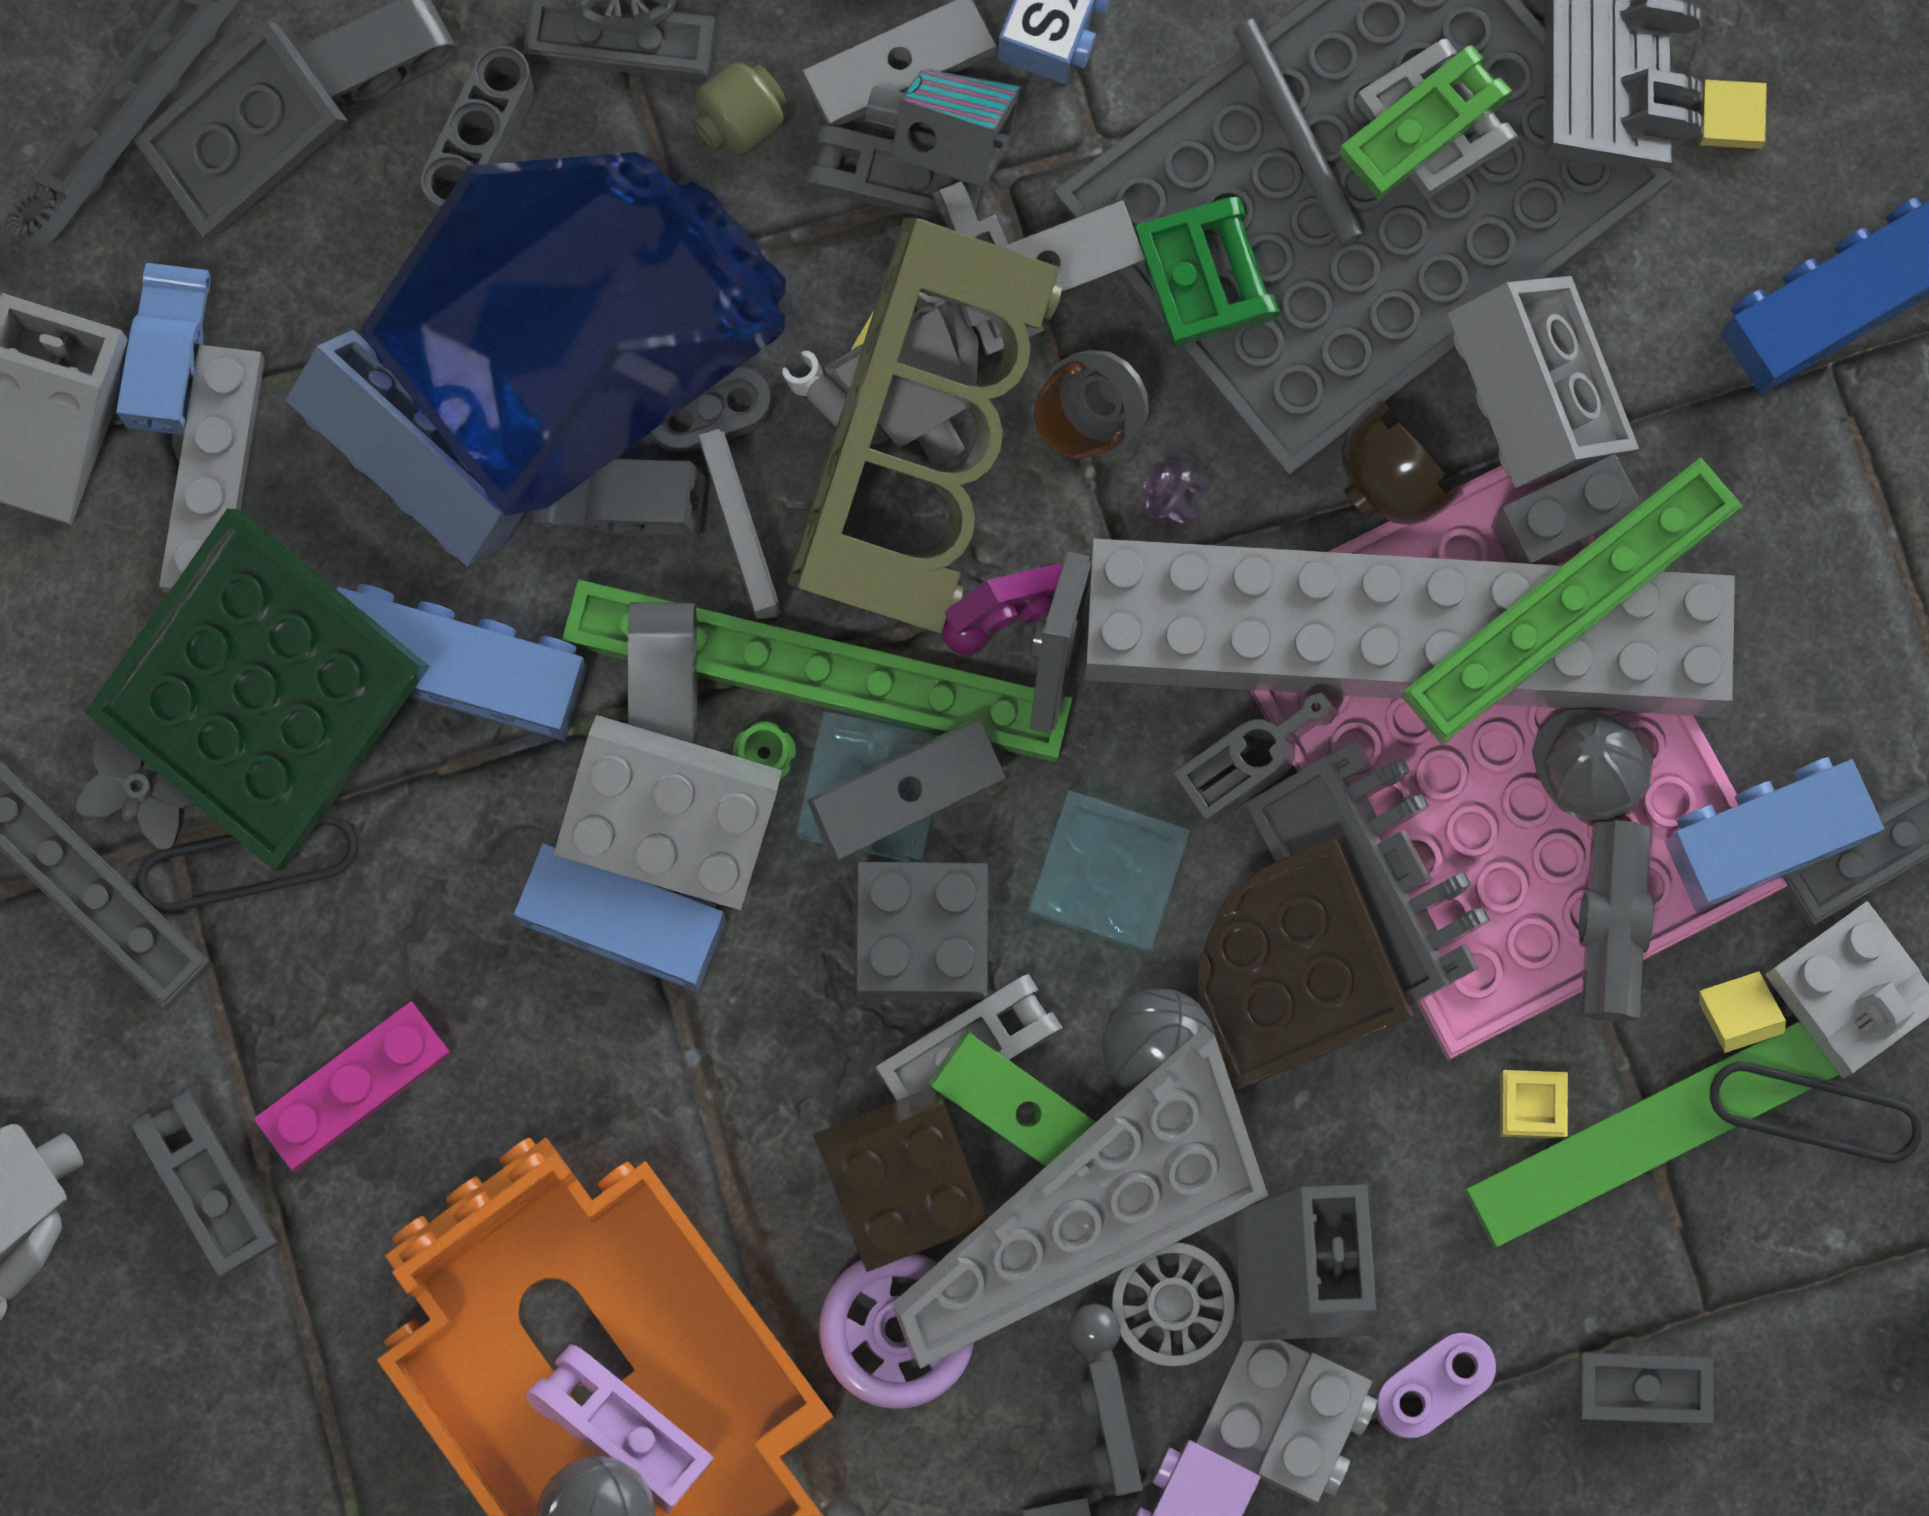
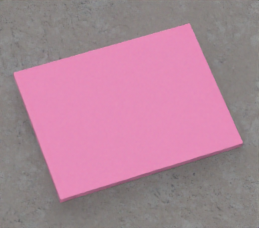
[1250,466,1788,1061]

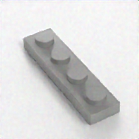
[159,345,265,593]

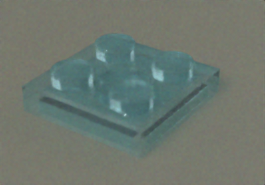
[1028,790,1190,954]

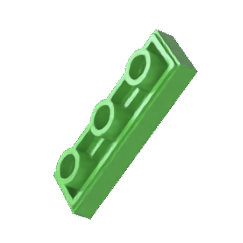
[928,1030,1096,1166]

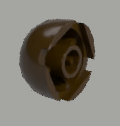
[1342,399,1464,525]

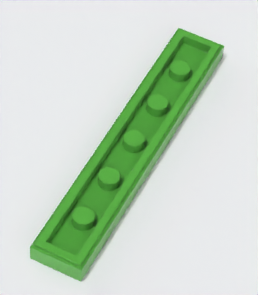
[1401,457,1743,746]
[1464,1022,1839,1249]

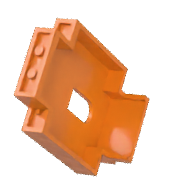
[377,1137,834,1516]

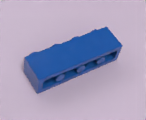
[1721,197,1929,396]

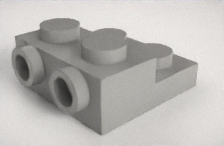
[1195,1340,1377,1503]

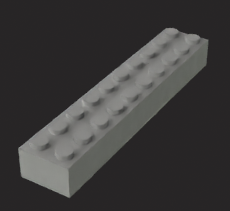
[1084,539,1735,717]

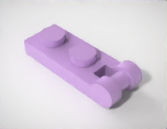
[526,1344,714,1514]

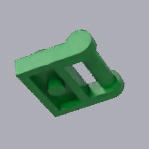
[1134,197,1280,348]

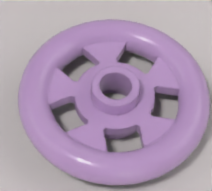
[819,1253,974,1409]

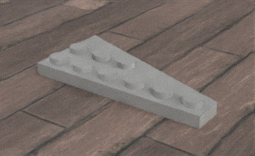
[892,1026,1268,1369]

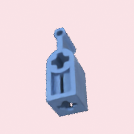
[116,263,211,435]

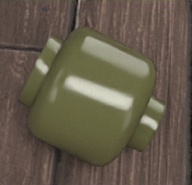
[692,62,787,155]

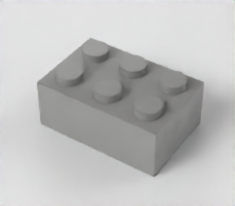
[553,715,782,910]

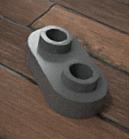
[648,367,771,454]

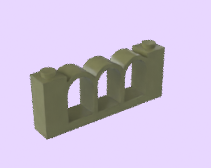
[786,218,1062,634]

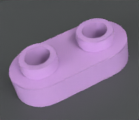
[1375,1333,1496,1439]

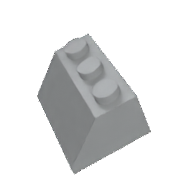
[1447,276,1639,488]

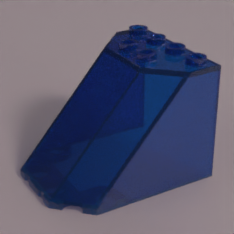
[359,152,786,516]

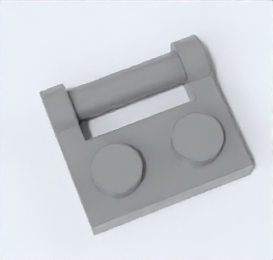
[1356,39,1519,199]

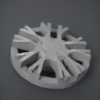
[1112,1243,1235,1367]

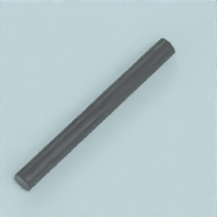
[1232,19,1364,246]

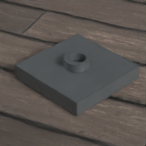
[1029,552,1092,734]

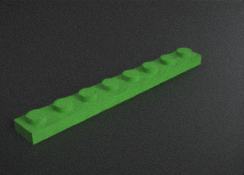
[562,580,1072,763]

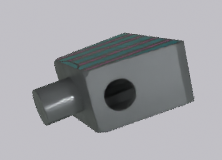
[865,70,1020,187]

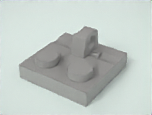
[1765,901,1929,1079]

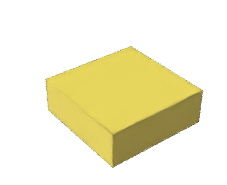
[1700,80,1766,149]
[1699,971,1786,1053]
[1500,1070,1568,1139]

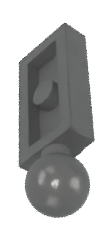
[1068,1304,1143,1497]

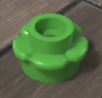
[733,721,796,780]

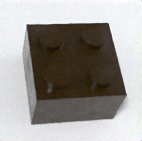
[812,1087,988,1272]

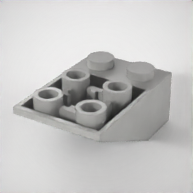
[0,293,128,526]

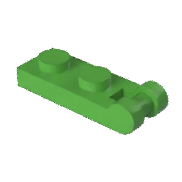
[1339,45,1513,200]

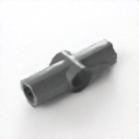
[1578,820,1653,1021]

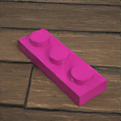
[254,1001,452,1173]

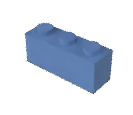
[1664,757,1885,912]
[514,843,727,993]

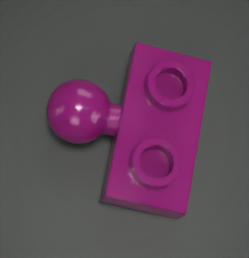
[942,564,1063,655]

